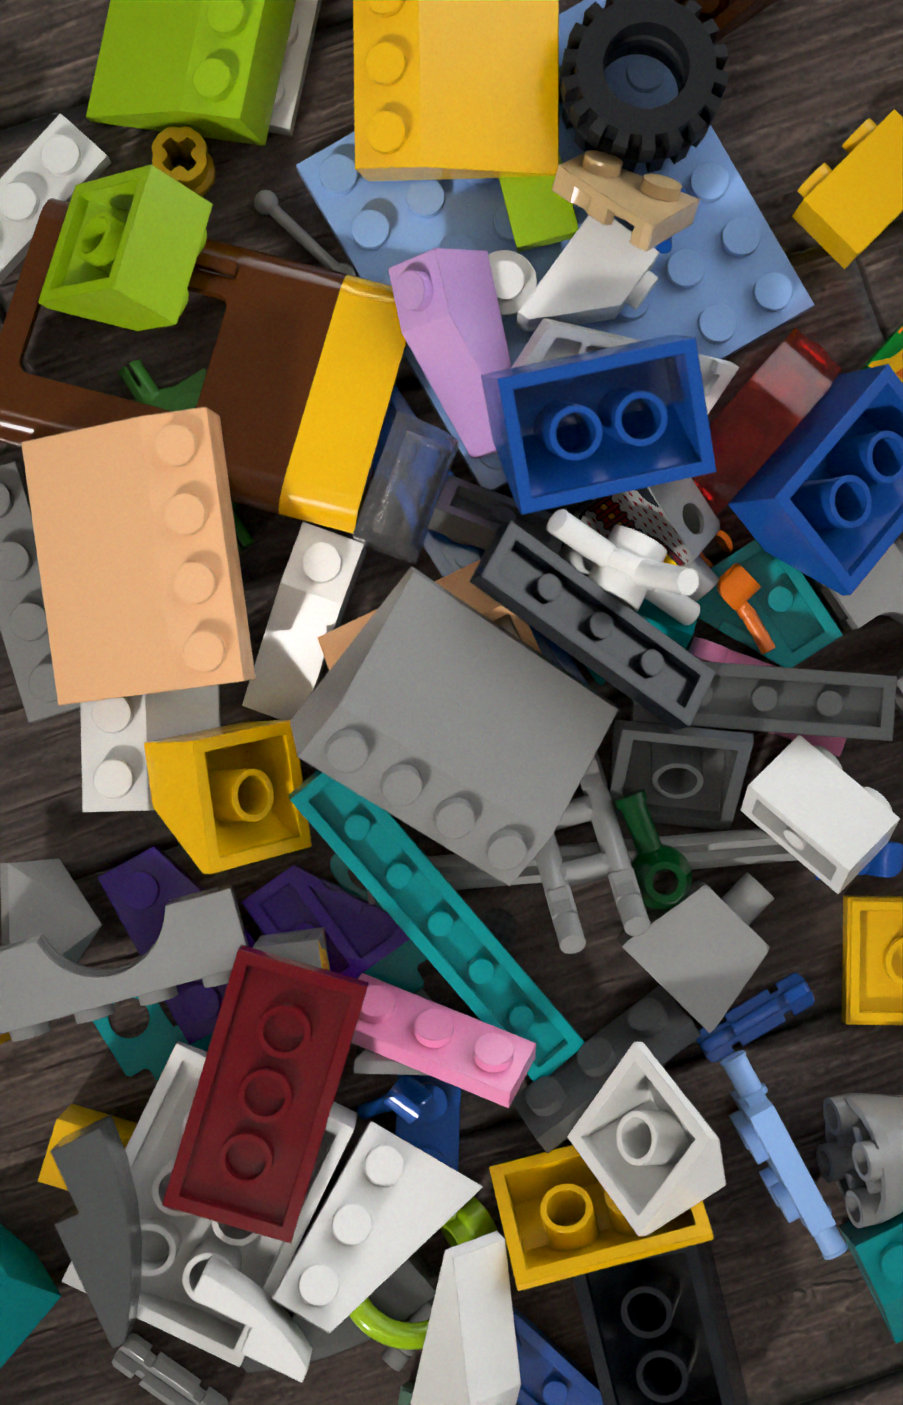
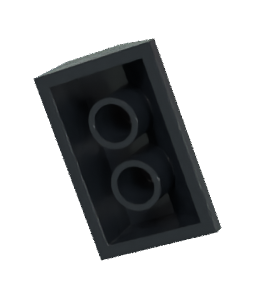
[573,1241,749,1405]

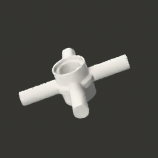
[547,509,700,626]

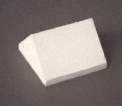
[567,1042,726,1236]

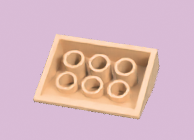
[21,407,256,705]

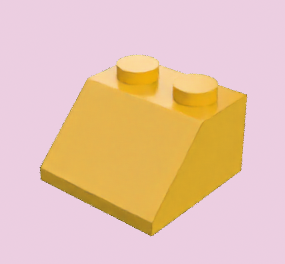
[144,720,312,874]

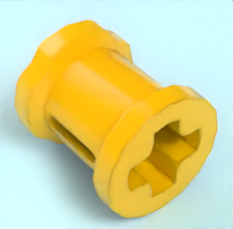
[151,126,216,196]

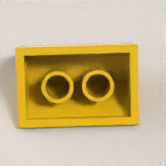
[489,1145,714,1291]

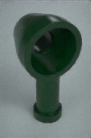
[614,789,692,909]

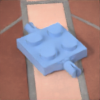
[720,1050,849,1260]

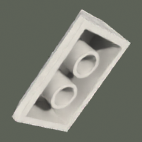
[80,684,220,812]

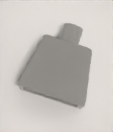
[616,872,774,1033]

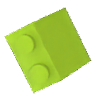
[38,164,213,331]

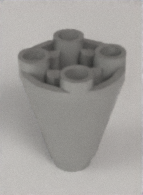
[816,1093,903,1228]

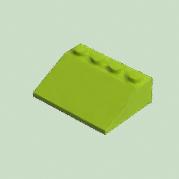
[86,0,296,146]

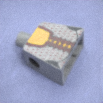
[573,478,720,602]

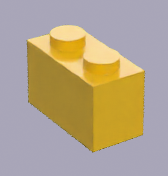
[792,109,903,269]

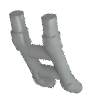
[535,751,650,954]

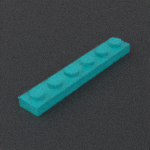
[288,770,585,1081]

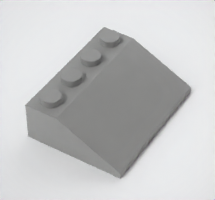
[290,566,618,886]

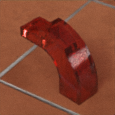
[691,328,842,516]

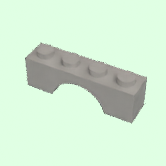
[0,883,249,1042]

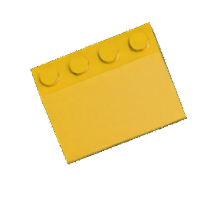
[353,0,559,181]

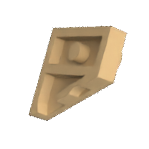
[552,150,700,251]

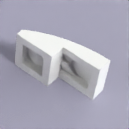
[191,1256,313,1382]

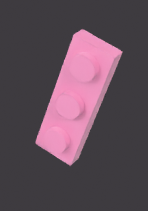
[351,973,537,1108]

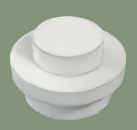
[488,250,537,317]

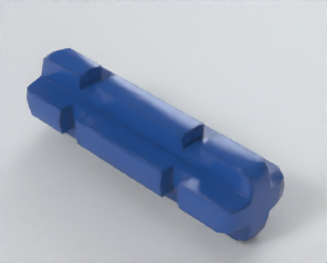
[696,972,815,1063]

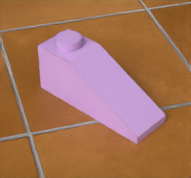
[388,248,512,459]

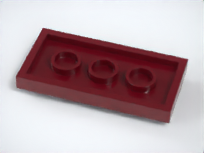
[162,945,369,1244]

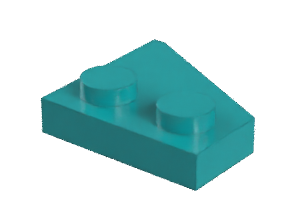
[696,539,843,668]

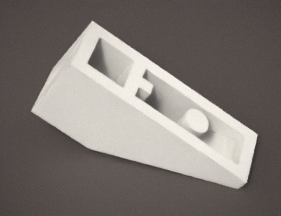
[242,522,367,720]
[410,1231,521,1405]

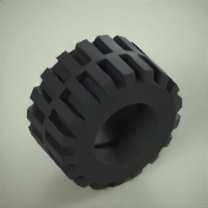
[559,0,729,173]

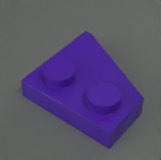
[242,863,410,978]

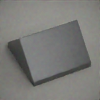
[608,720,754,831]

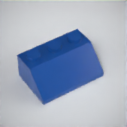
[481,335,717,515]
[728,364,903,596]

